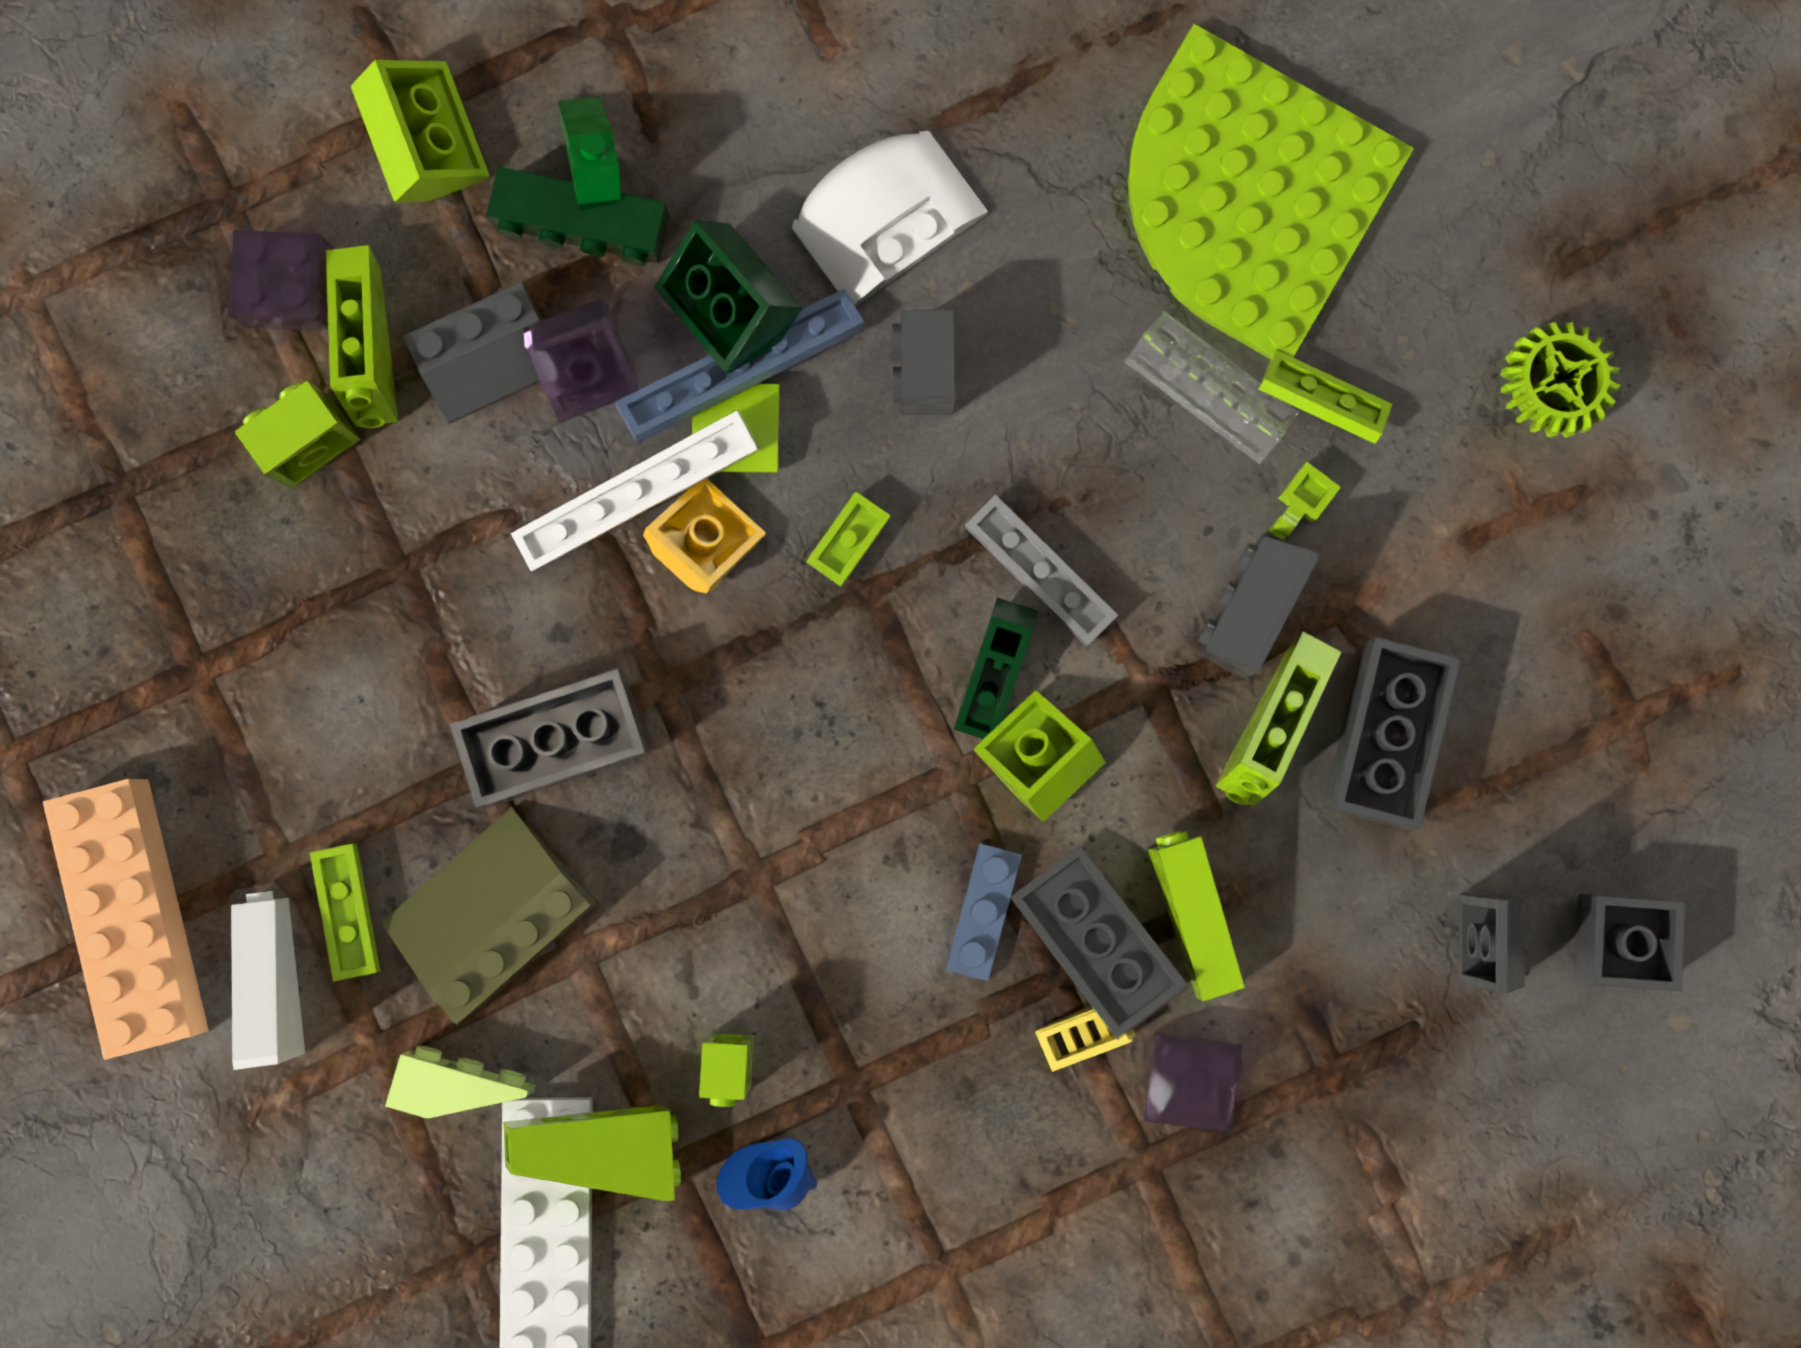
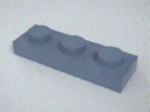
[946,843,1022,981]

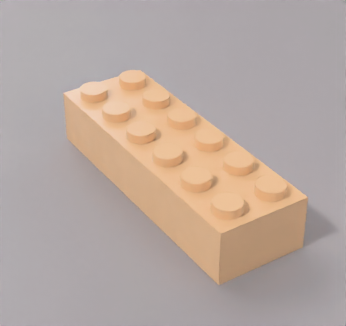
[43,779,209,1060]

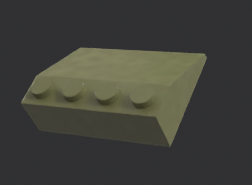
[381,807,598,1025]

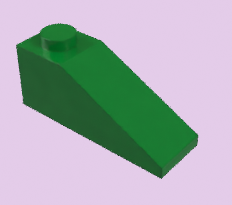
[558,96,621,205]

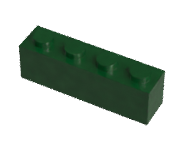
[486,166,670,266]

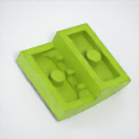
[692,383,780,473]

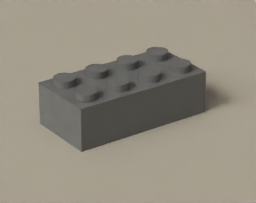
[1323,637,1461,830]
[449,669,651,808]

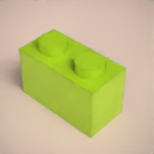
[699,1033,754,1107]

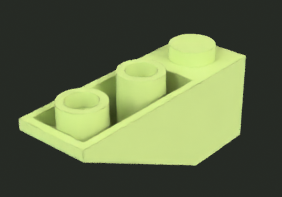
[385,1045,536,1119]

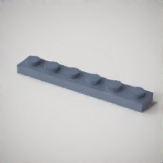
[615,289,865,443]

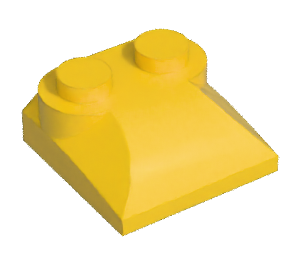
[643,479,766,594]

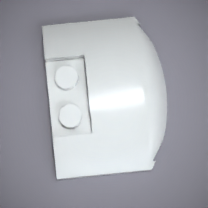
[792,131,988,307]

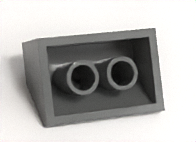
[403,282,566,424]
[1197,536,1320,678]

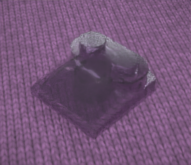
[1143,1033,1243,1132]

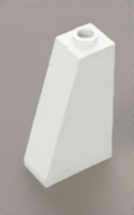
[231,891,305,1070]

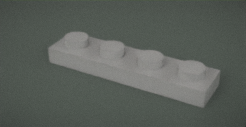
[965,494,1118,647]

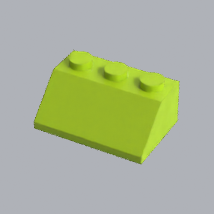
[351,60,490,203]

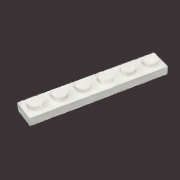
[511,411,760,572]

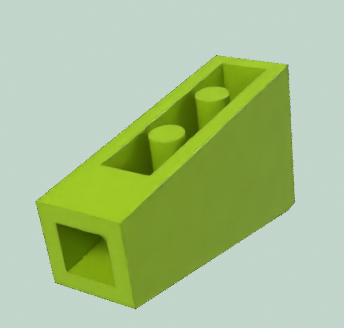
[326,245,398,429]
[1215,632,1341,806]
[1147,830,1245,1002]
[503,1104,681,1201]

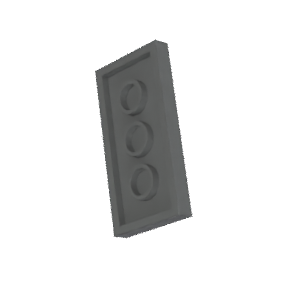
[1010,845,1188,1040]

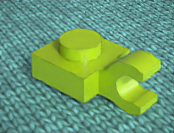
[1269,461,1341,541]

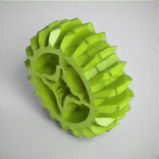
[1500,322,1621,438]

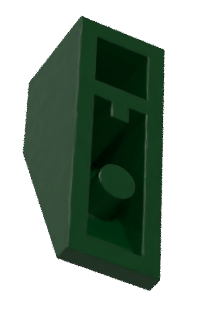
[954,597,1038,739]

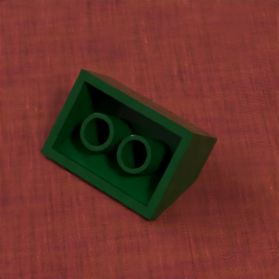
[654,220,803,373]

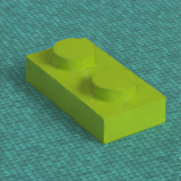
[806,491,891,588]

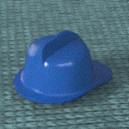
[717,1138,817,1211]

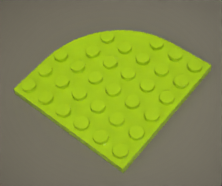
[1128,24,1414,359]

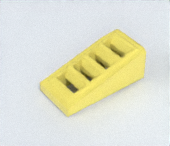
[1035,1006,1135,1072]

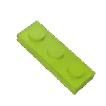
[1258,350,1393,444]
[309,843,381,982]

